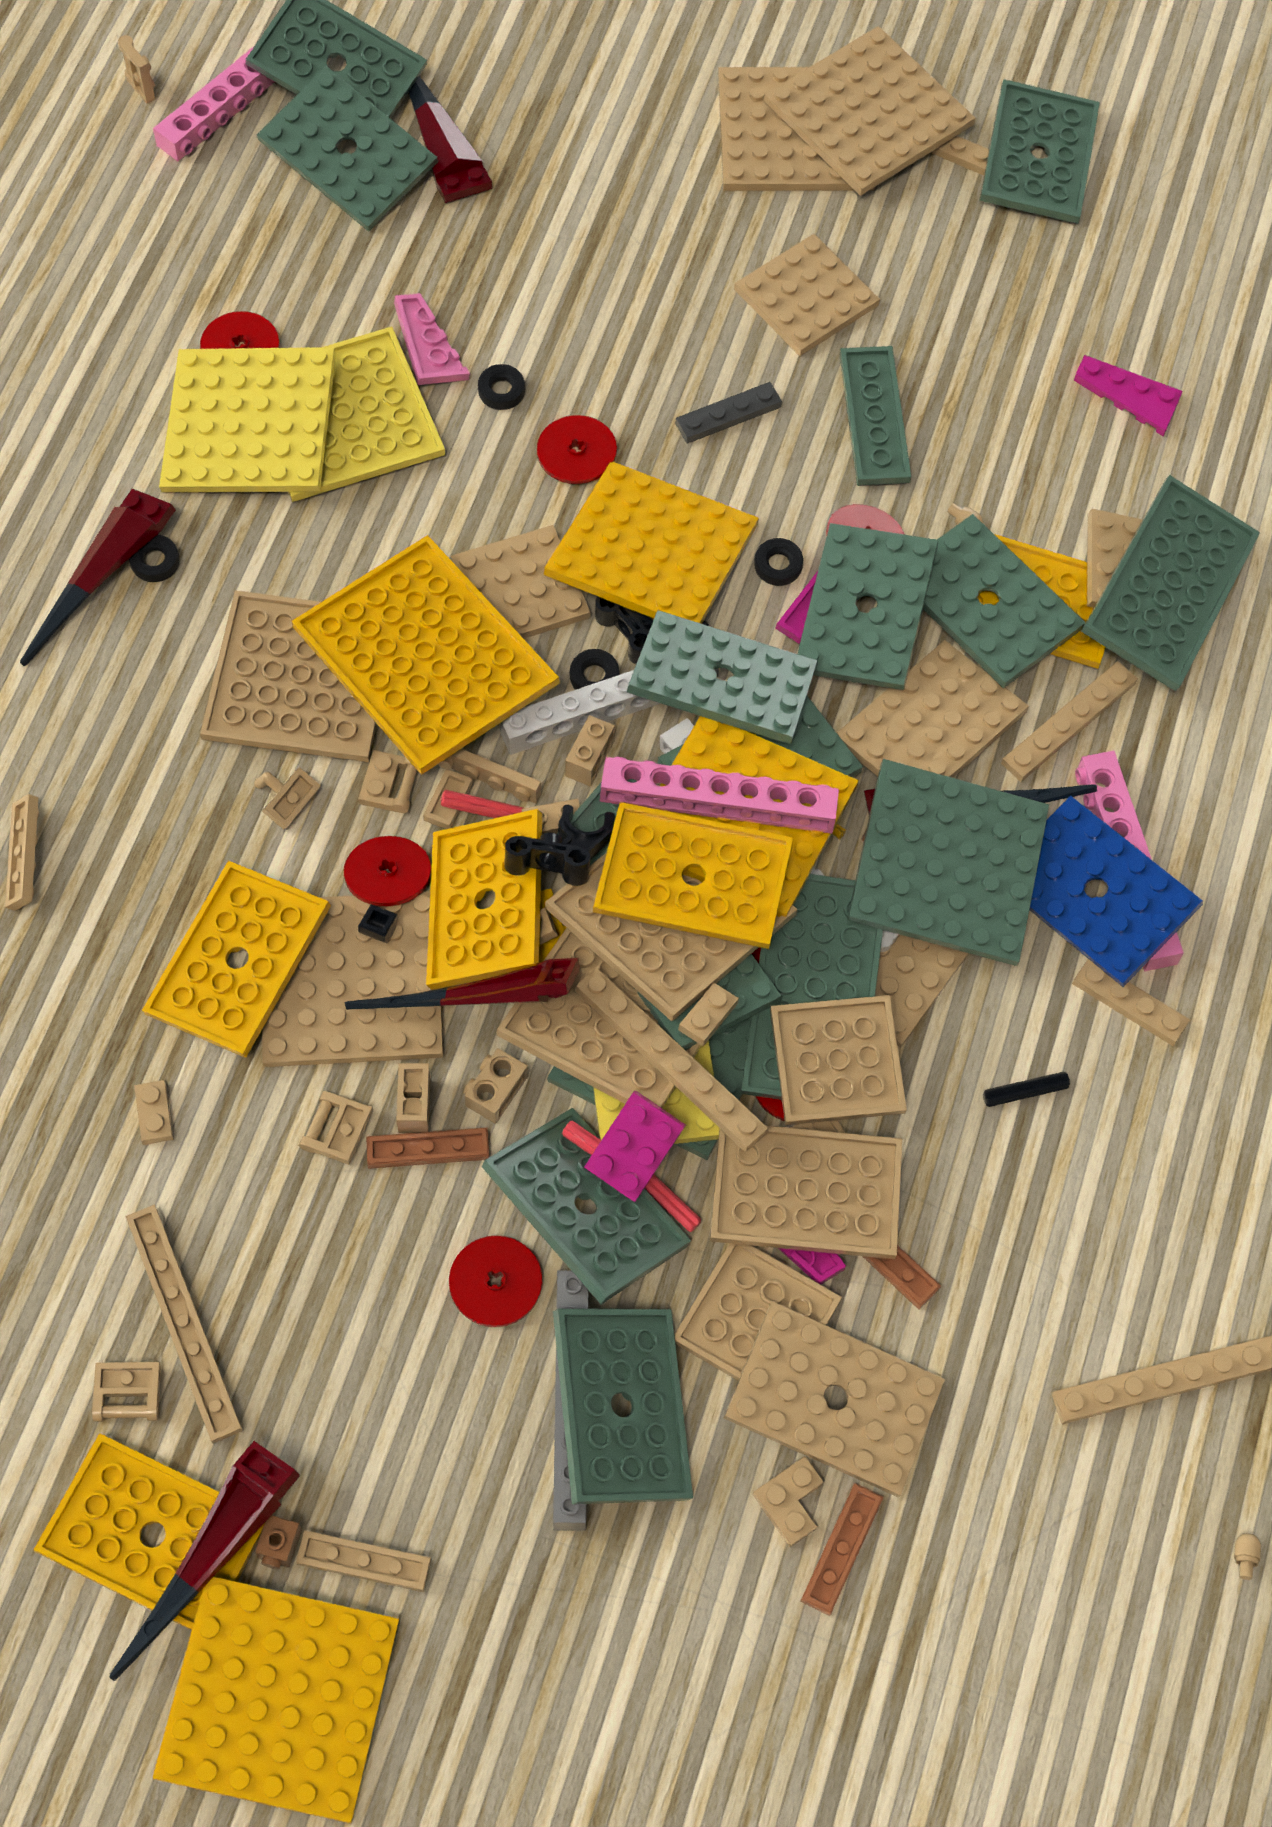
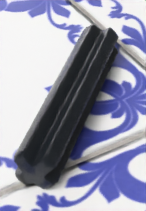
[983,1071,1070,1107]

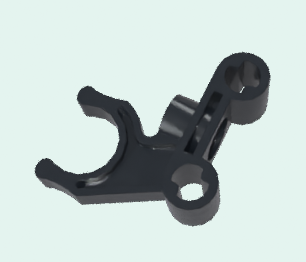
[595,596,709,664]
[504,805,615,886]

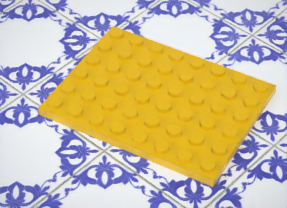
[291,535,560,775]

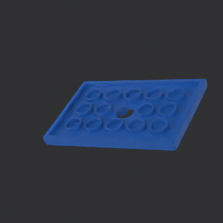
[1029,796,1203,987]

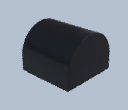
[358,904,398,943]

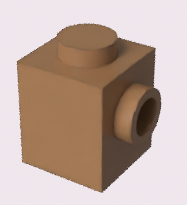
[255,1515,302,1570]

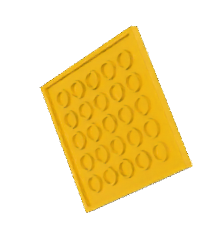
[544,462,759,624]
[658,716,859,917]
[152,1577,399,1824]

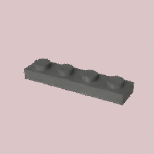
[675,382,782,444]

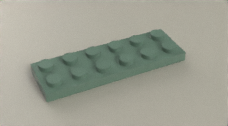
[839,346,911,486]

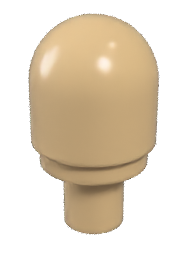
[947,503,983,525]
[1234,1533,1261,1580]

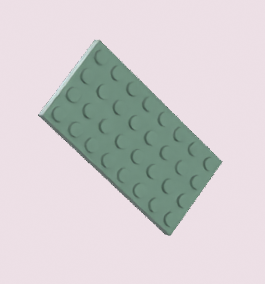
[1081,475,1260,691]
[741,874,883,1100]

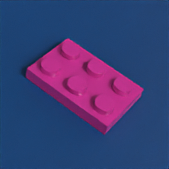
[584,1090,686,1202]

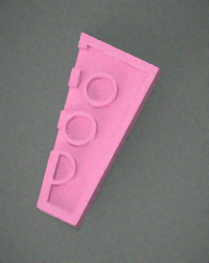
[394,293,470,385]

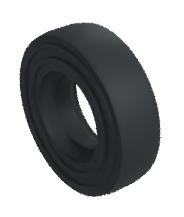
[478,364,525,410]
[129,534,179,582]
[754,538,803,586]
[569,649,620,690]

